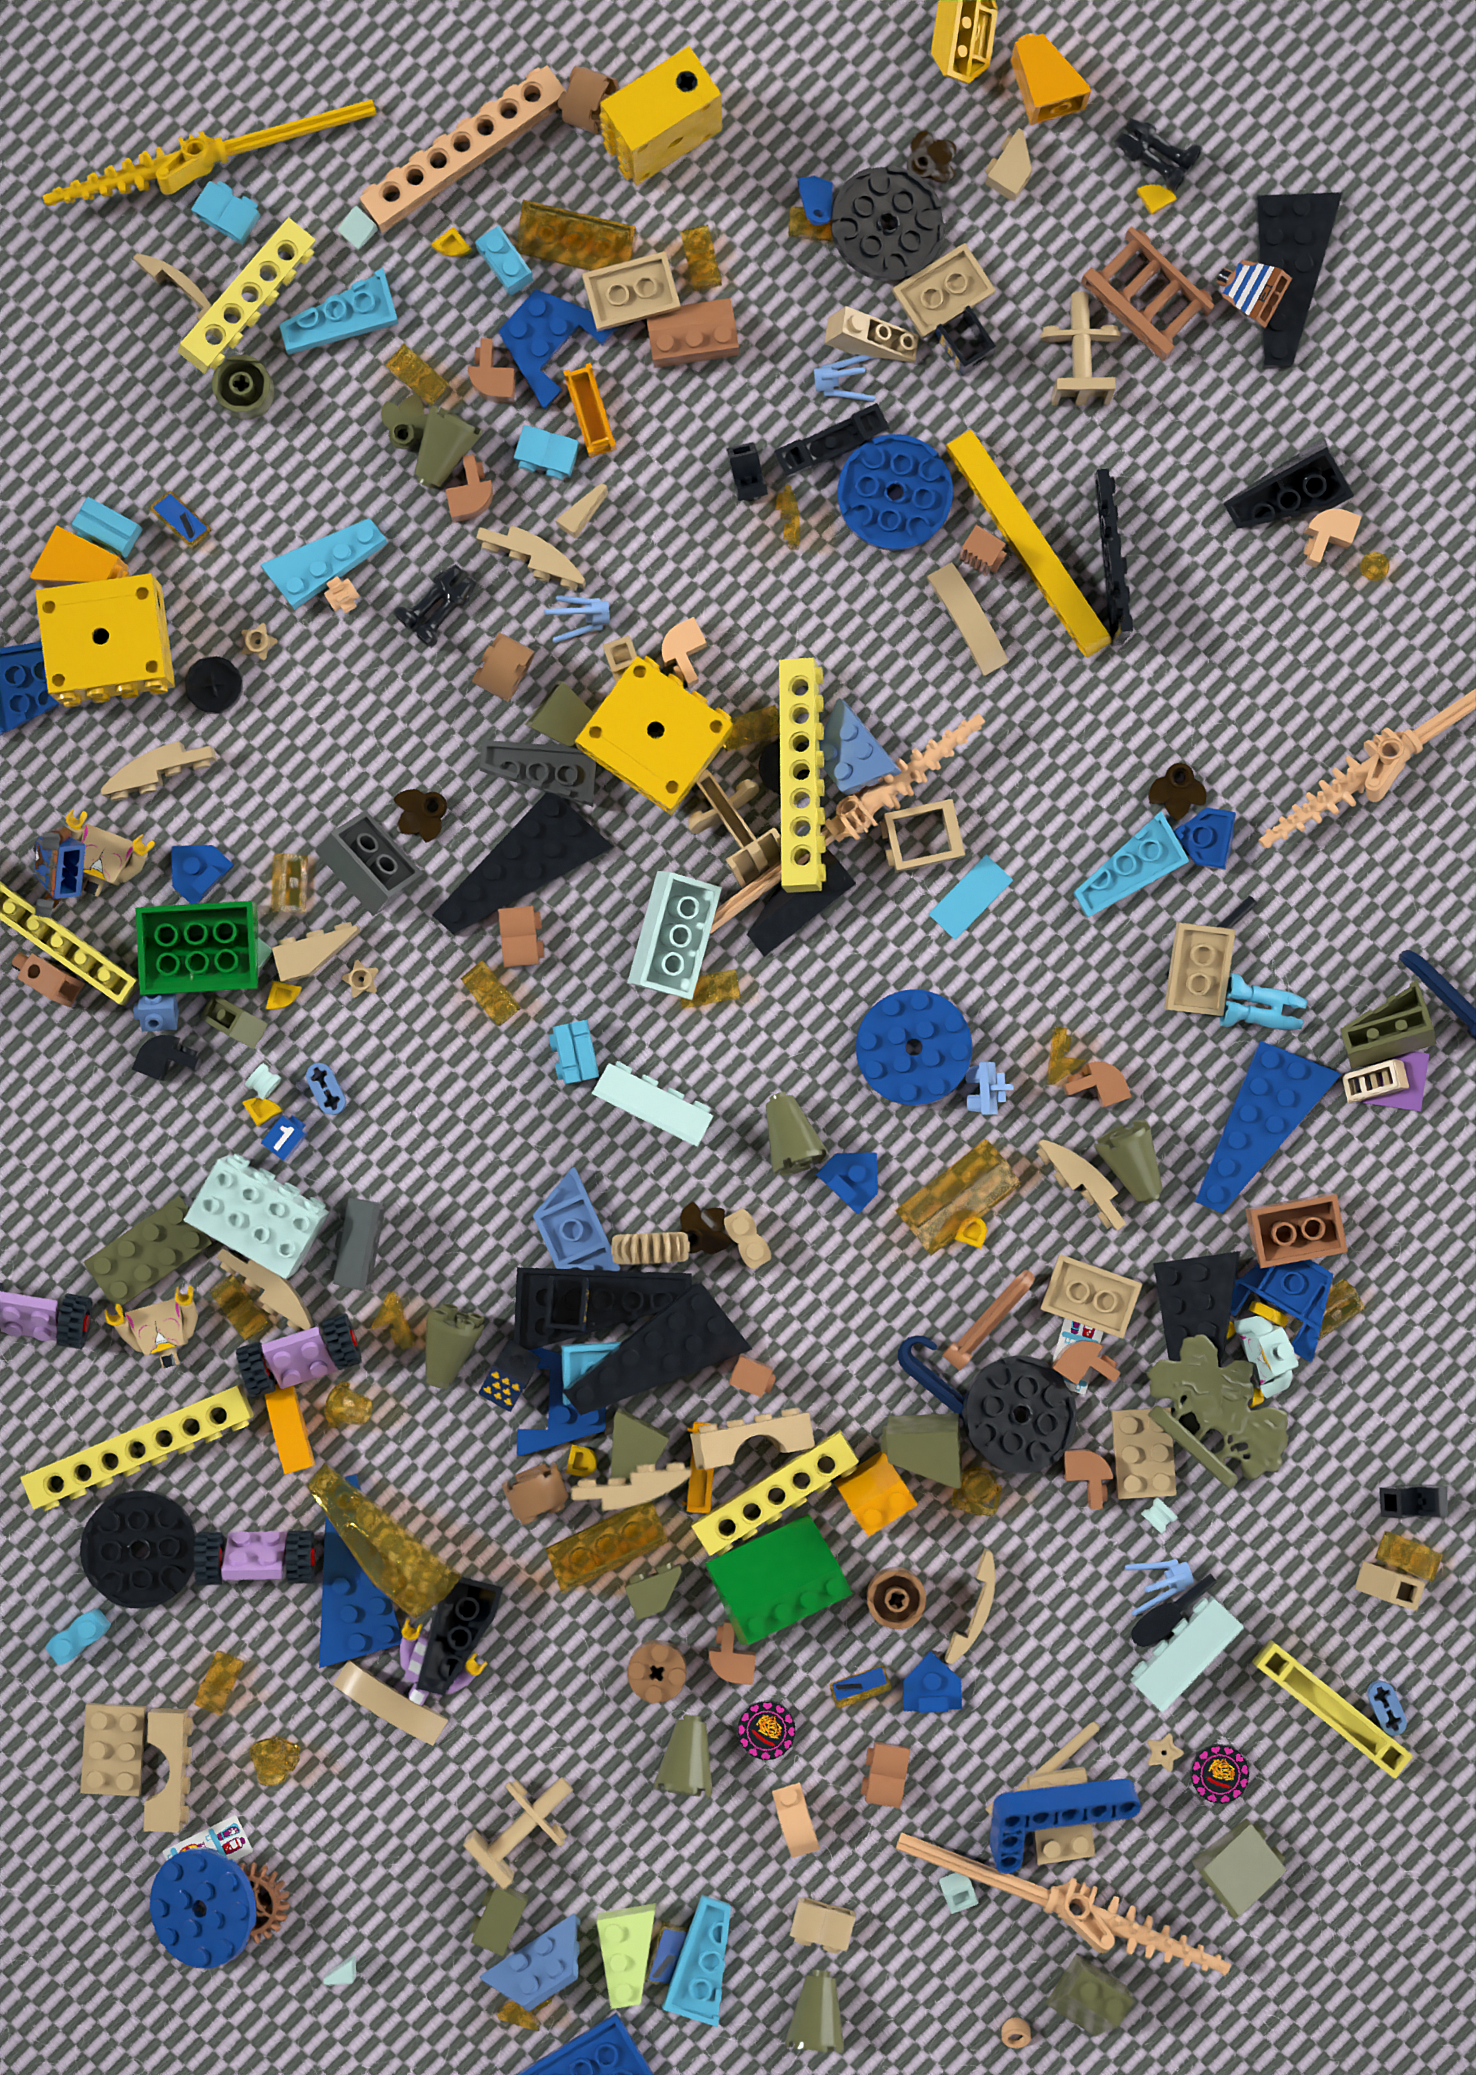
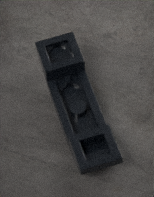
[774,403,890,478]

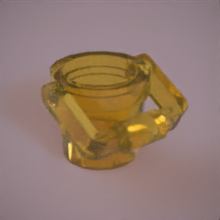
[325,1381,373,1429]
[951,1466,1002,1517]
[249,1735,301,1786]

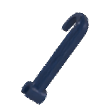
[1398,950,1476,1040]
[897,1335,964,1419]

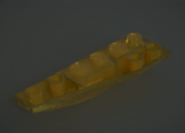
[306,1463,462,1619]

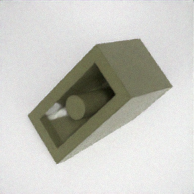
[200,993,268,1049]

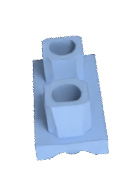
[966,1062,1014,1115]

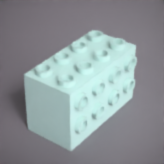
[184,1153,330,1279]

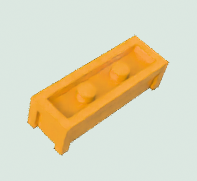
[563,363,617,458]
[681,1422,717,1514]

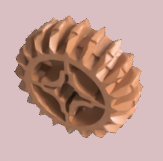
[239,1862,290,1943]

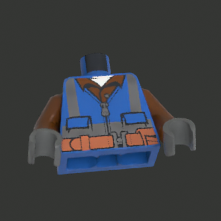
[33,826,86,918]

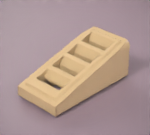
[556,483,608,538]
[1342,1059,1409,1103]

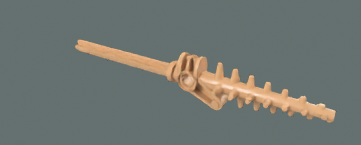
[1259,688,1476,848]
[710,714,985,933]
[896,1832,1231,1976]

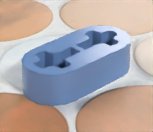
[306,1063,346,1115]
[1366,1680,1407,1736]

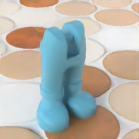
[1220,973,1307,1030]

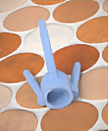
[814,355,875,402]
[544,595,610,643]
[1125,1559,1194,1616]

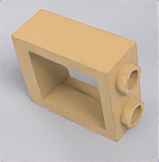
[879,799,965,873]

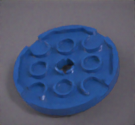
[837,434,953,551]
[856,989,973,1106]
[149,1847,256,1969]

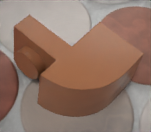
[468,338,516,404]
[446,454,494,523]
[1062,1062,1132,1108]
[1051,1340,1121,1385]
[1062,1448,1113,1510]
[709,1619,756,1685]

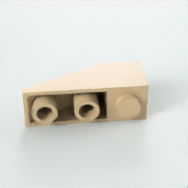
[824,306,919,363]
[272,922,361,983]

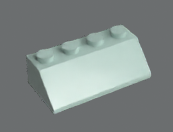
[628,871,722,1000]
[592,1061,713,1147]
[1130,1595,1244,1713]

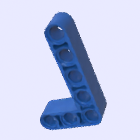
[989,1779,1141,1874]

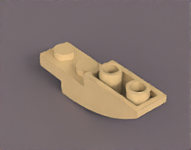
[476,525,586,591]
[101,741,217,801]
[1036,1140,1126,1231]
[216,1248,314,1332]
[572,1463,691,1510]

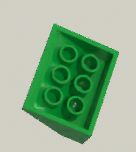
[135,901,259,995]
[704,1514,852,1645]

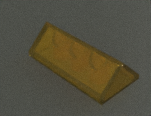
[516,200,637,271]
[895,1139,1022,1256]
[545,1500,670,1594]

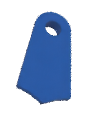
[797,175,833,226]

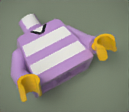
[400,1619,487,1706]

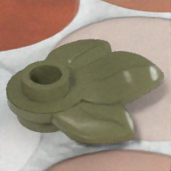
[381,394,428,449]

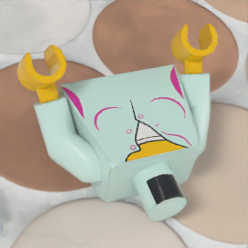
[1227,1316,1298,1408]

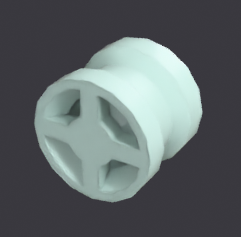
[245,1063,282,1100]
[1141,1497,1178,1534]

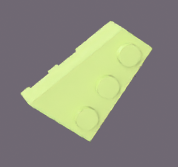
[597,1903,656,2009]

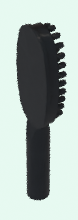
[1131,1573,1218,1647]

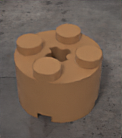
[558,66,618,135]
[472,632,535,702]
[502,1462,569,1524]
[866,1567,926,1630]
[627,1640,687,1704]

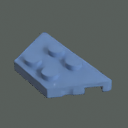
[819,698,902,796]
[533,1167,621,1271]
[480,1913,581,2011]

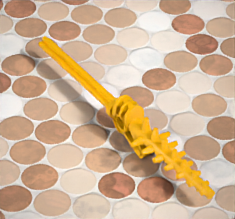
[42,99,377,206]

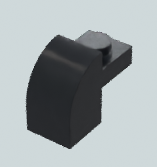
[726,442,768,502]
[131,1035,203,1081]
[1379,1484,1449,1518]

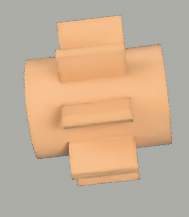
[324,576,360,614]

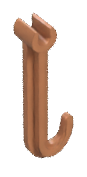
[942,1269,1035,1371]

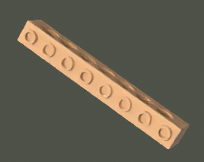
[359,65,566,233]

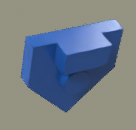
[1173,807,1236,870]
[171,845,235,904]
[815,1152,878,1215]
[902,1650,962,1713]

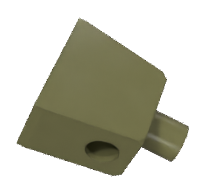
[525,680,594,748]

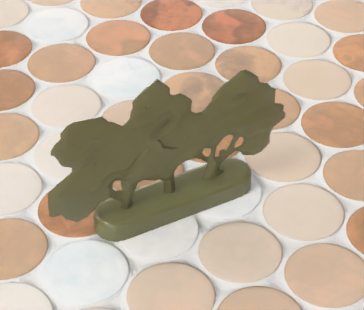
[1147,1334,1288,1490]

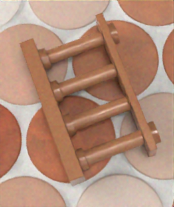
[1081,226,1215,362]

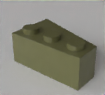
[1340,979,1436,1069]

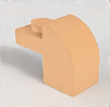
[1303,509,1362,568]
[662,617,707,688]
[772,1783,820,1858]

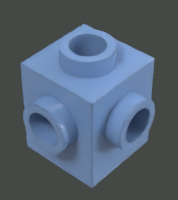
[133,993,179,1032]

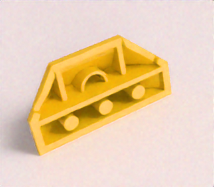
[931,0,998,84]

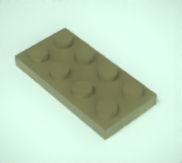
[83,1196,213,1310]

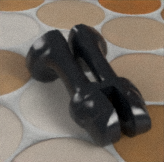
[1114,118,1203,193]
[392,564,477,649]

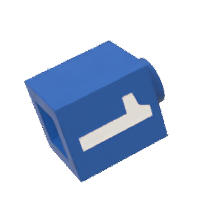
[261,1115,309,1161]

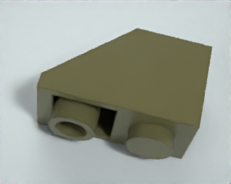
[625,1561,682,1621]

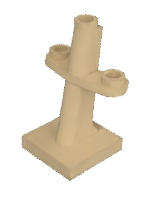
[1040,292,1121,406]
[688,769,781,889]
[463,1777,573,1890]

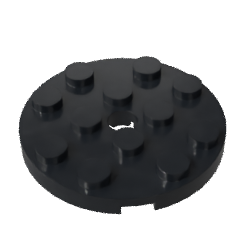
[830,165,945,282]
[963,1356,1077,1474]
[80,1490,197,1609]

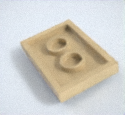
[892,243,996,339]
[582,251,681,332]
[1164,922,1236,1016]
[1040,1254,1142,1339]
[1111,1407,1176,1499]
[80,1703,146,1796]
[1026,1767,1095,1865]

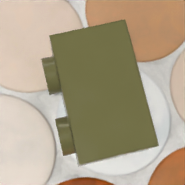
[469,1883,529,1957]

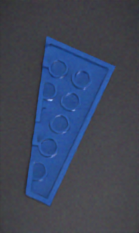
[0,641,61,736]
[1194,1041,1341,1213]
[319,1473,403,1668]

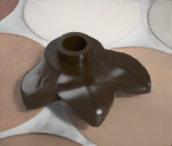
[906,130,957,183]
[1148,763,1207,821]
[393,789,447,843]
[679,1201,732,1254]

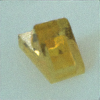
[1046,1026,1086,1086]
[370,1290,416,1350]
[194,1650,245,1716]
[496,1995,554,2031]

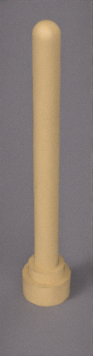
[986,1722,1100,1816]

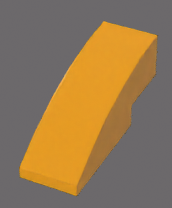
[265,1384,316,1475]

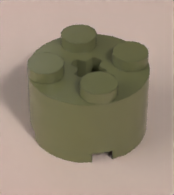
[212,354,275,420]

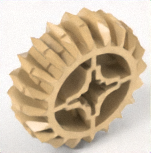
[611,1232,690,1264]

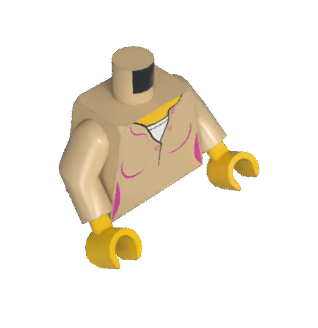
[66,809,155,897]
[105,1285,198,1369]

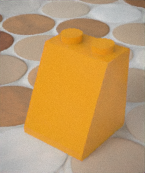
[1011,33,1091,126]
[29,525,129,589]
[834,1451,918,1537]

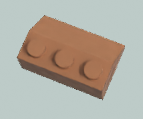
[646,298,739,368]
[1245,1193,1348,1268]

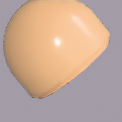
[1002,2017,1031,2048]

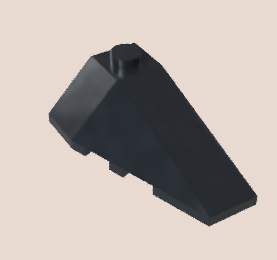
[1223,439,1354,529]
[746,847,857,957]
[415,1573,503,1696]

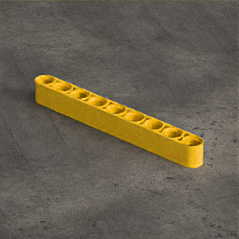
[945,429,1112,658]

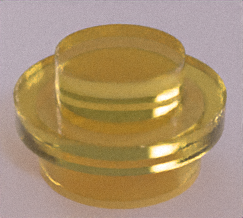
[1360,552,1389,581]

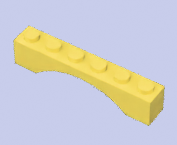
[1251,1639,1413,1779]

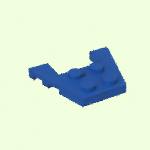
[498,289,619,411]
[1231,1259,1333,1363]
[516,1347,606,1456]

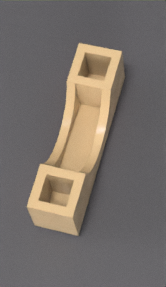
[690,1408,815,1470]
[143,1708,193,1832]

